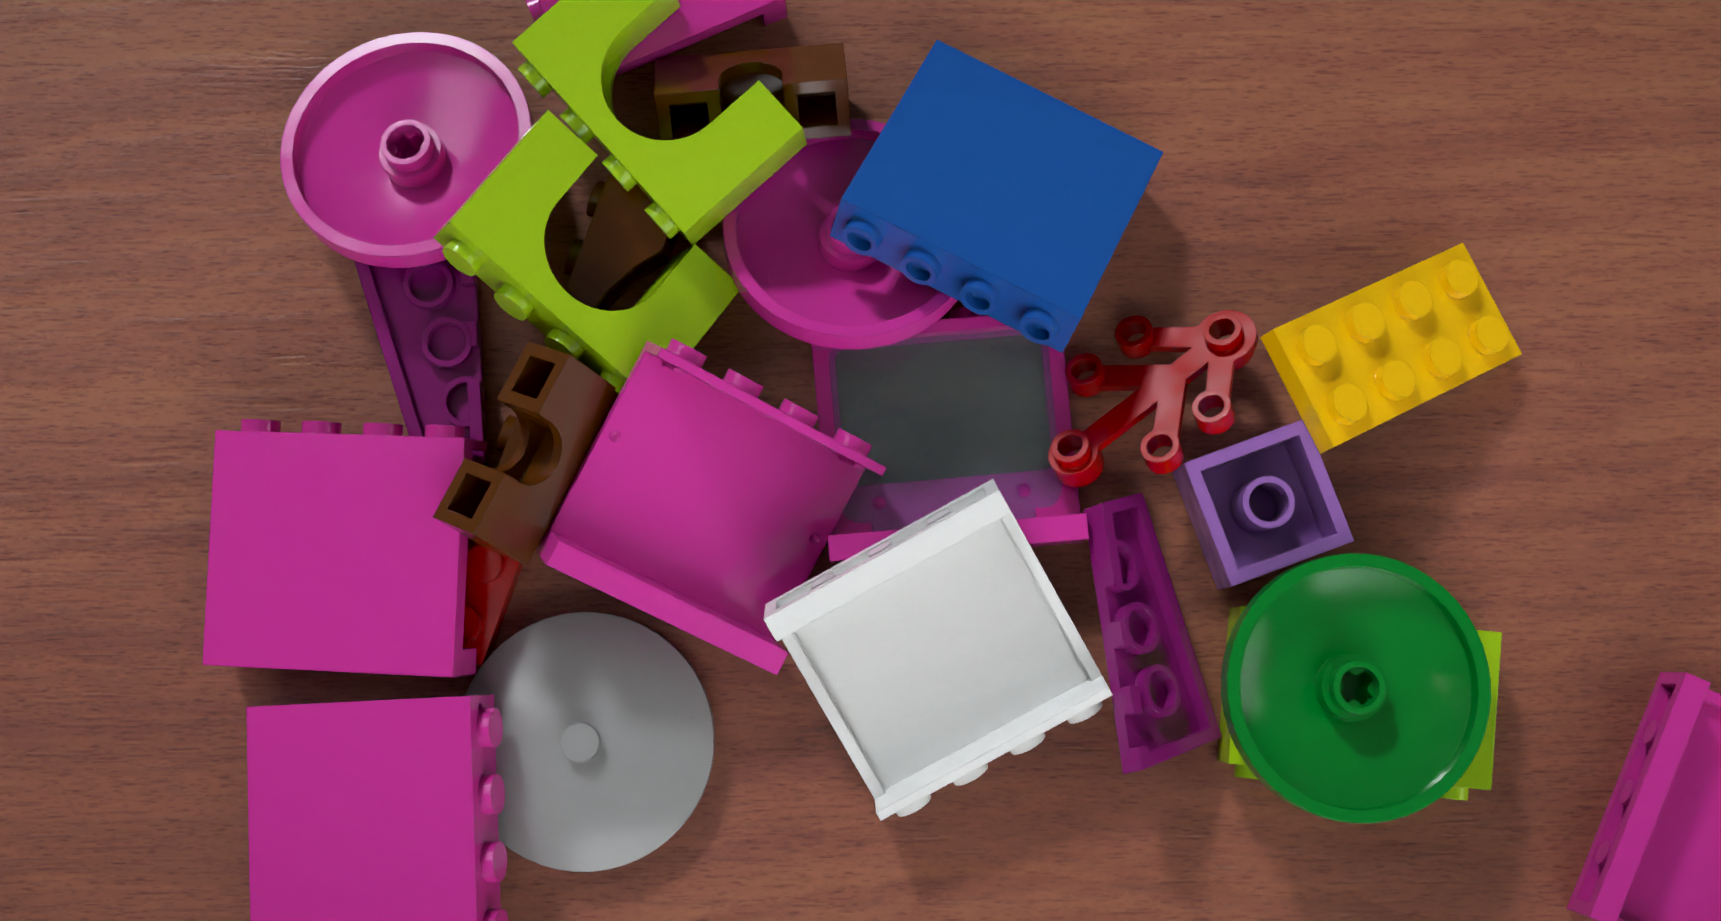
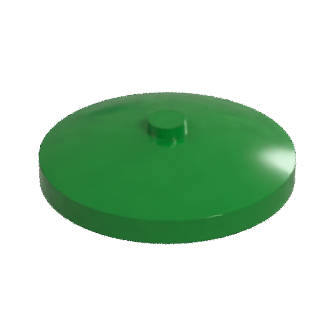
[1221,553,1491,823]

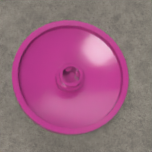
[280,32,534,268]
[723,119,958,350]

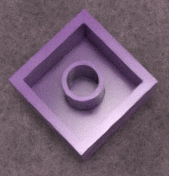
[1172,420,1354,590]

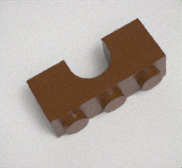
[654,43,851,140]
[433,342,618,566]

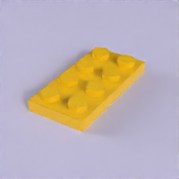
[1260,243,1522,454]

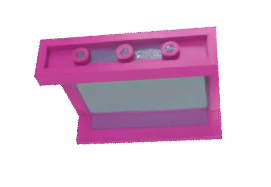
[811,307,1089,565]

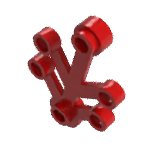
[1048,310,1258,487]

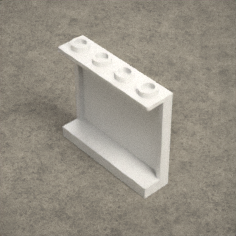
[763,479,1113,821]

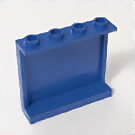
[830,40,1163,353]

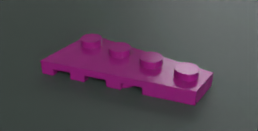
[354,259,489,465]
[1084,492,1222,774]

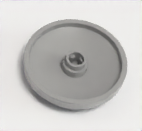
[465,612,715,872]

